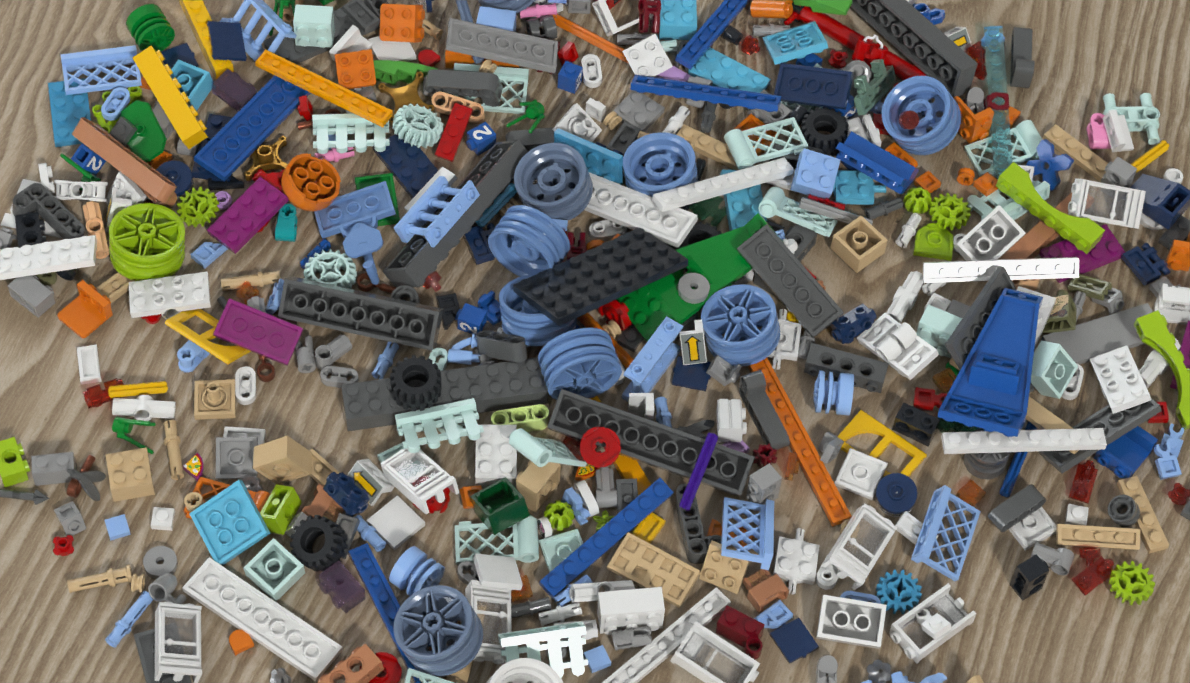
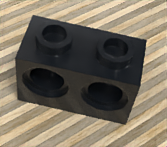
[15,212,47,248]
[892,403,940,447]
[1010,554,1049,601]

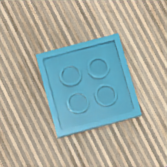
[762,21,828,65]
[189,480,270,566]

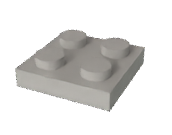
[613,90,665,132]
[216,437,258,479]

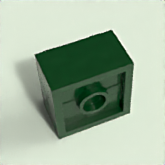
[470,477,530,535]

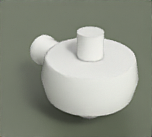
[783,238,798,254]

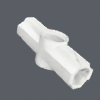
[886,271,924,323]
[1139,339,1181,388]
[112,395,176,421]
[569,580,635,603]

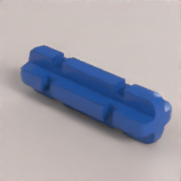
[300,239,331,269]

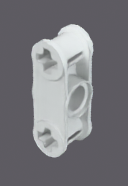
[54,180,108,202]

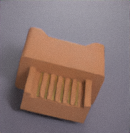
[301,484,344,523]
[743,569,789,614]

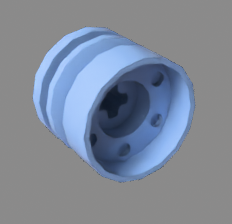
[813,371,854,416]
[389,546,445,596]

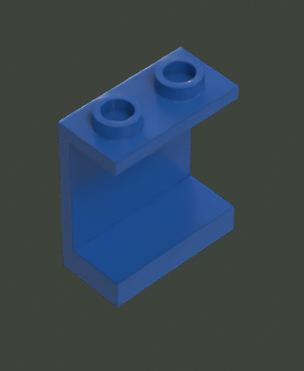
[1094,426,1158,479]

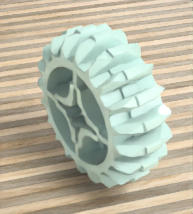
[392,104,443,148]
[303,248,357,289]

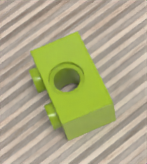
[0,437,30,488]
[260,484,302,535]

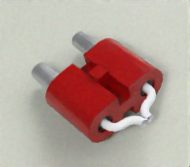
[852,34,888,79]

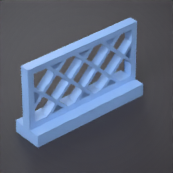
[60,45,142,95]
[911,485,981,581]
[721,497,774,570]

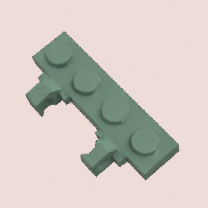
[854,59,897,115]

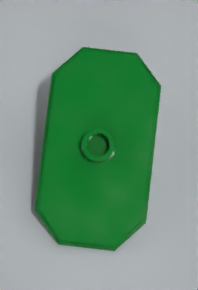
[119,100,167,163]

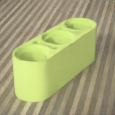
[491,404,549,432]

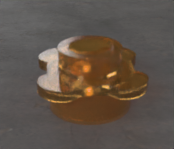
[236,281,259,305]

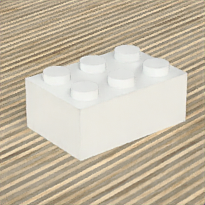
[954,205,1026,261]
[475,425,517,489]
[597,587,665,635]
[816,595,887,649]

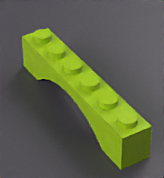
[996,162,1105,254]
[1134,310,1190,430]

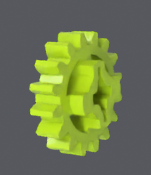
[177,187,219,228]
[929,193,971,231]
[1108,561,1155,605]

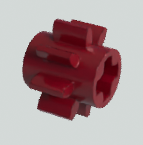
[752,444,777,469]

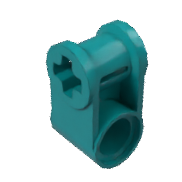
[275,204,298,242]

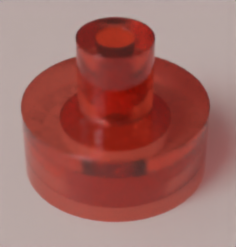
[741,35,760,55]
[899,110,919,130]
[423,271,442,292]
[1079,547,1100,566]

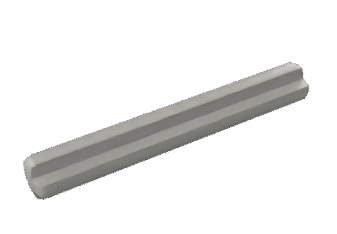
[799,197,873,225]

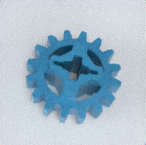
[876,570,922,614]

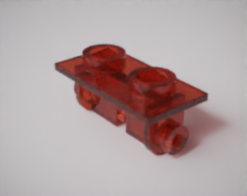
[966,41,987,80]
[82,378,124,409]
[1068,460,1098,504]
[1072,556,1114,596]

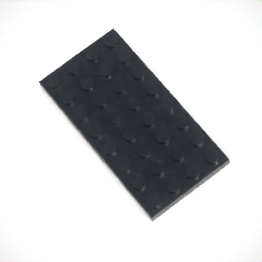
[513,228,688,326]

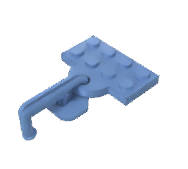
[314,181,396,285]

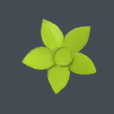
[593,510,615,531]

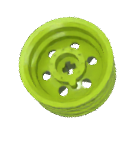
[109,203,185,281]

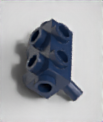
[830,303,877,344]
[323,472,370,517]

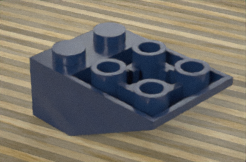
[1121,174,1190,230]

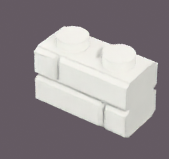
[716,399,747,442]

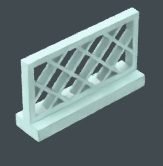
[454,63,529,114]

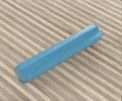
[475,183,517,228]

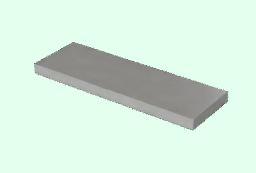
[445,18,558,73]
[1042,303,1153,364]

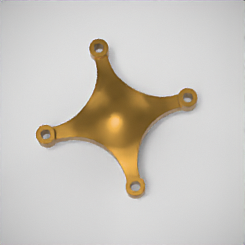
[378,72,435,126]
[244,136,288,181]

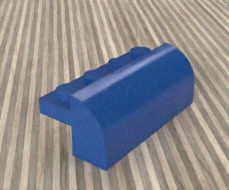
[836,131,919,194]

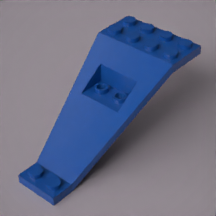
[937,288,1043,437]

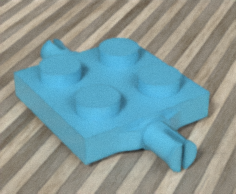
[833,170,886,205]

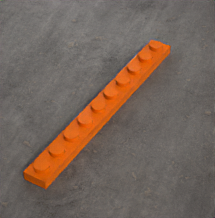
[748,358,852,527]

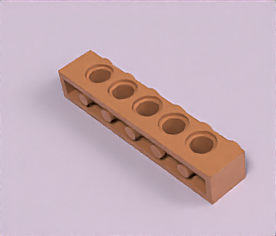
[317,644,384,683]

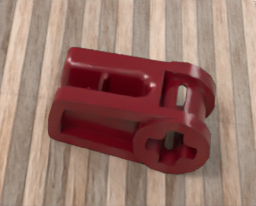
[638,0,661,34]
[567,232,587,260]

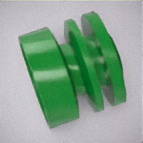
[126,4,175,51]

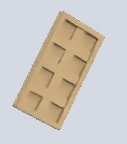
[607,532,701,608]

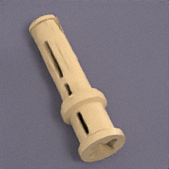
[67,564,133,593]

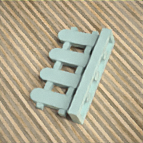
[312,113,390,154]
[967,177,1050,220]
[395,398,484,453]
[498,621,588,677]

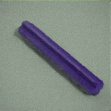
[679,432,718,510]

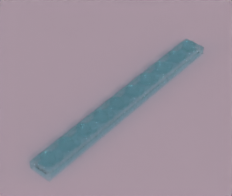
[984,26,1013,179]

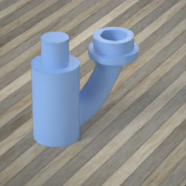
[448,333,480,365]

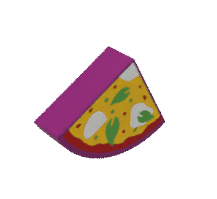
[183,453,204,481]

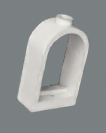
[592,0,652,37]

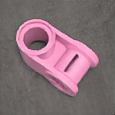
[1086,113,1111,149]

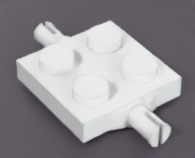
[761,309,801,370]
[772,528,820,594]

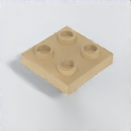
[194,379,236,420]
[699,541,749,594]

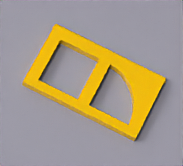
[165,309,251,365]
[837,410,927,478]

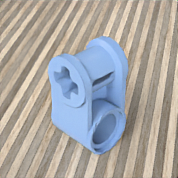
[177,340,210,373]

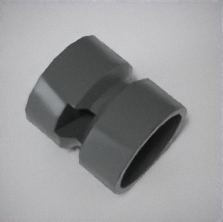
[526,15,557,40]

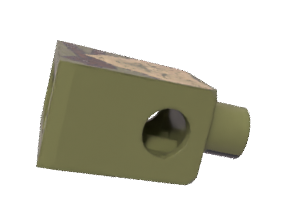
[1042,290,1077,334]

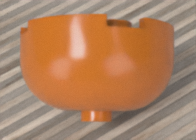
[281,153,341,212]

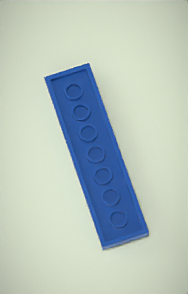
[194,76,311,182]

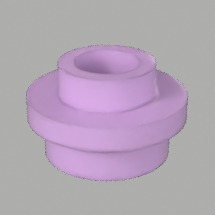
[215,191,232,210]

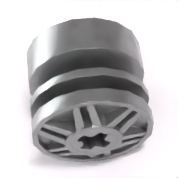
[964,428,1010,480]

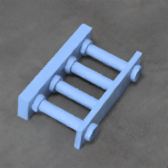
[220,0,297,61]
[394,176,480,248]
[622,316,683,402]

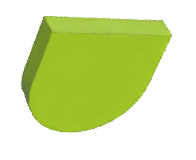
[913,223,954,261]

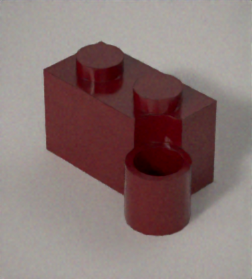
[715,605,765,660]

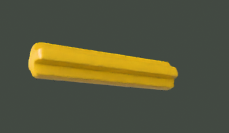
[1131,140,1170,174]
[108,381,168,398]

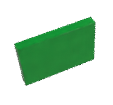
[355,173,400,226]

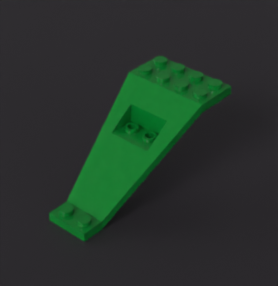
[616,213,784,342]

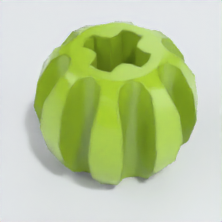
[903,187,932,214]
[544,500,574,531]

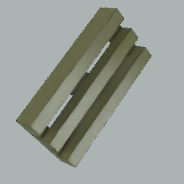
[1068,274,1112,301]

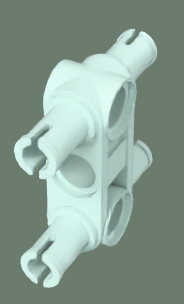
[1103,93,1160,145]

